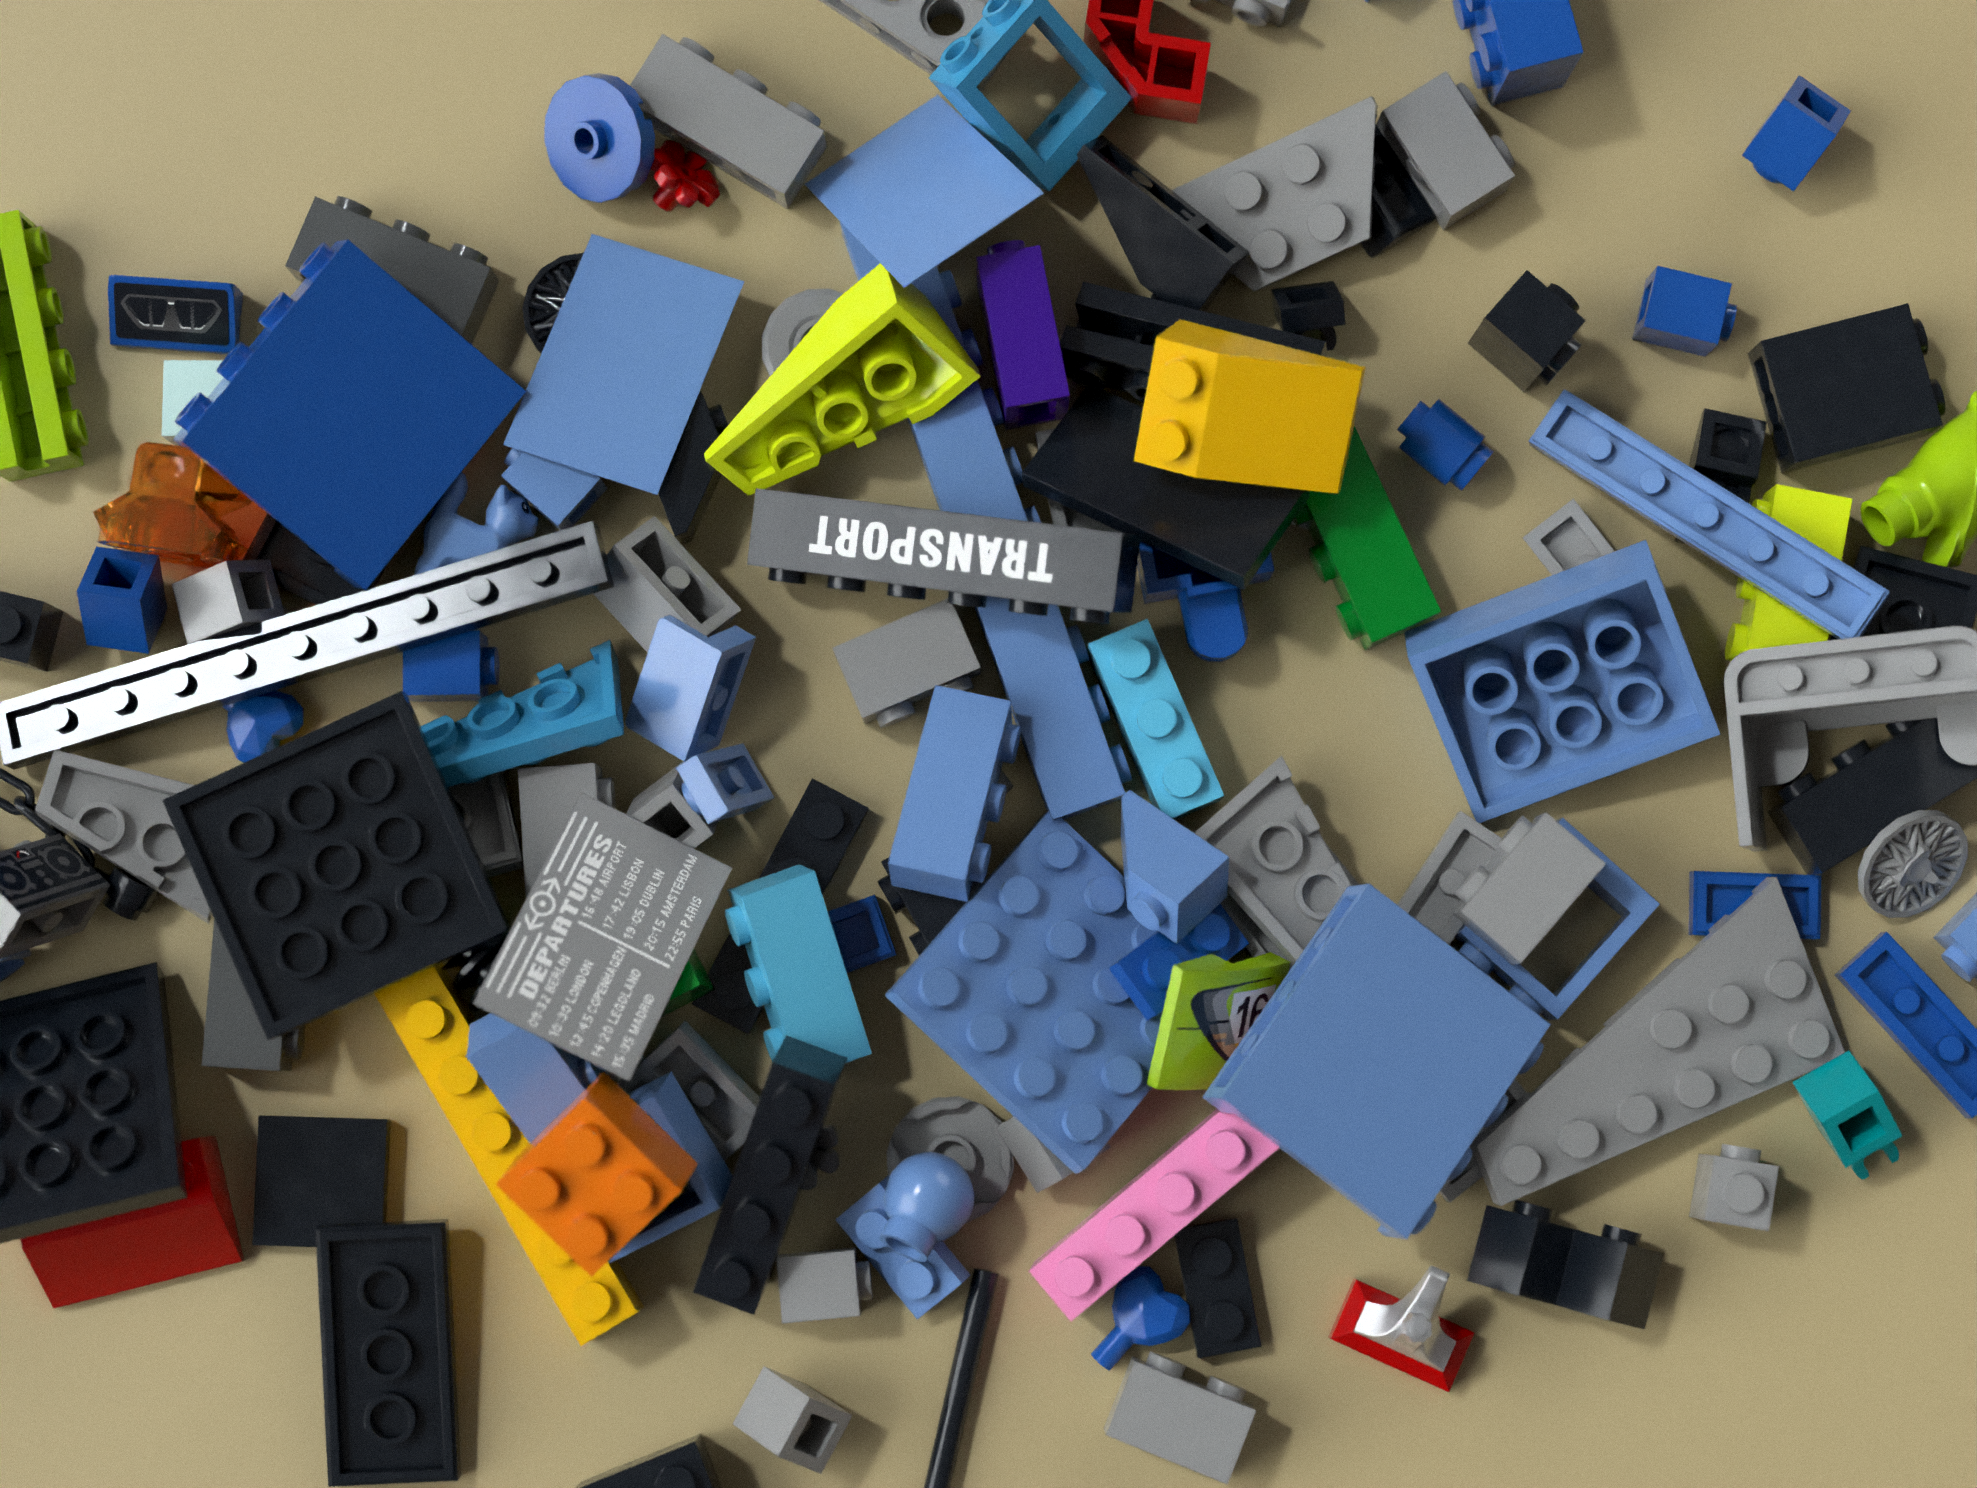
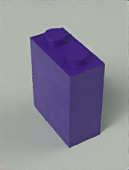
[976,240,1070,430]

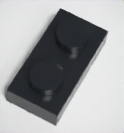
[1174,1217,1262,1358]

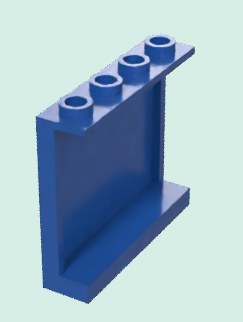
[173,239,526,590]

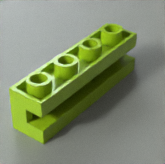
[0,210,88,482]

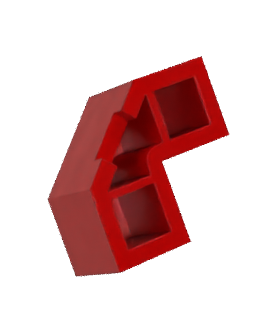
[1083,0,1211,124]

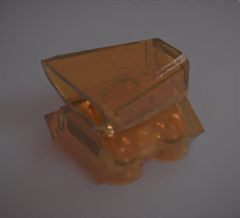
[93,442,253,569]

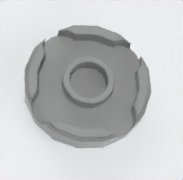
[886,1096,1014,1223]

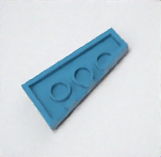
[421,640,624,787]

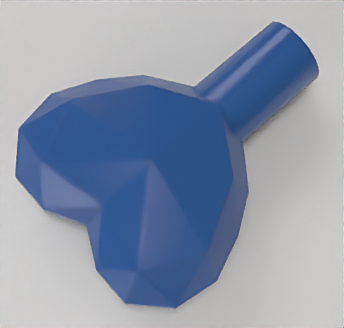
[222,690,304,763]
[1091,1266,1191,1371]

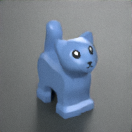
[414,472,539,575]

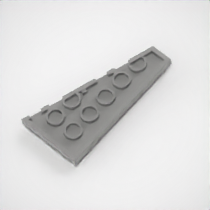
[1471,877,1845,1206]

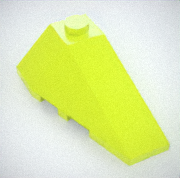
[704,263,981,496]

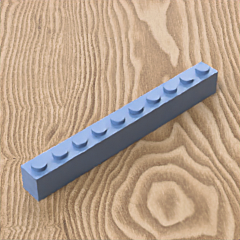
[840,222,1132,820]

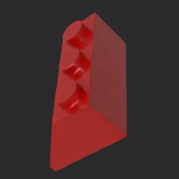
[20,1136,245,1309]

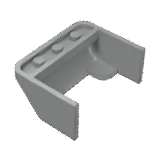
[1724,626,1977,852]

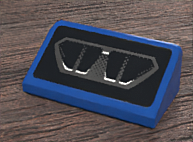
[108,275,243,354]

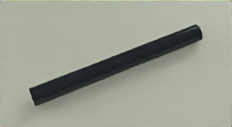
[924,1268,999,1488]

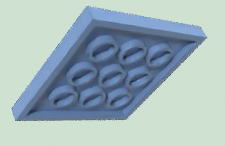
[885,811,1163,1174]

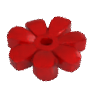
[651,140,720,212]

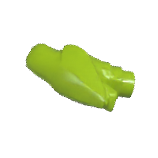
[1860,391,1977,568]

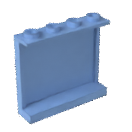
[1202,883,1551,1239]

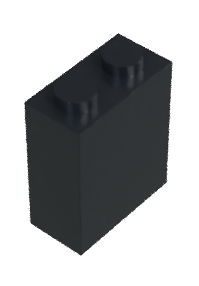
[1748,303,1945,473]

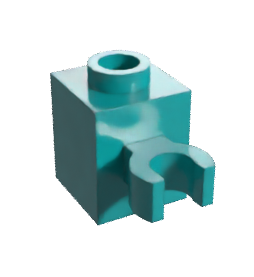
[1792,1050,1903,1180]

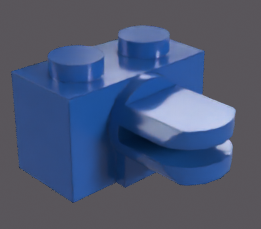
[1137,541,1275,662]

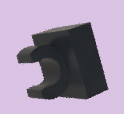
[1271,281,1346,351]

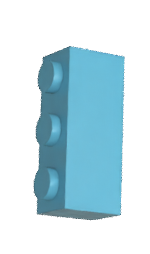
[1087,618,1225,820]
[725,864,872,1063]

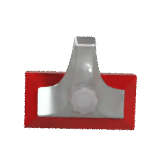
[1328,1266,1475,1392]

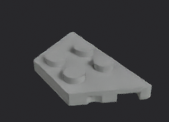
[1172,96,1378,291]

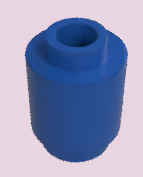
[1397,399,1494,491]

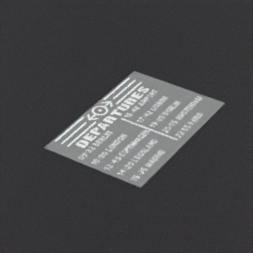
[473,792,732,1081]

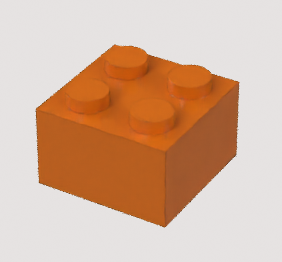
[496,1072,698,1277]

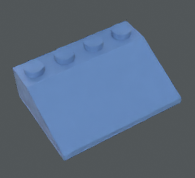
[1404,540,1720,823]

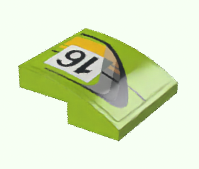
[1147,952,1291,1090]

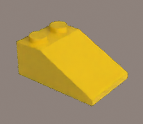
[1134,319,1366,494]

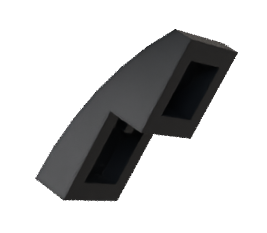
[1675,408,1767,544]

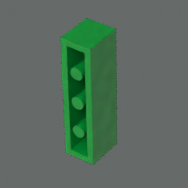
[1293,425,1442,650]

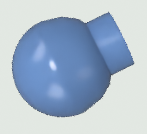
[880,1152,974,1262]

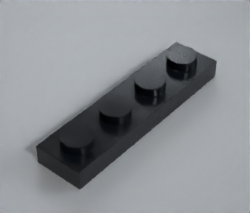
[692,778,869,1035]

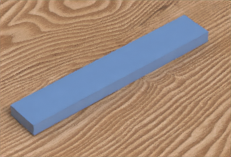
[1529,389,1890,639]

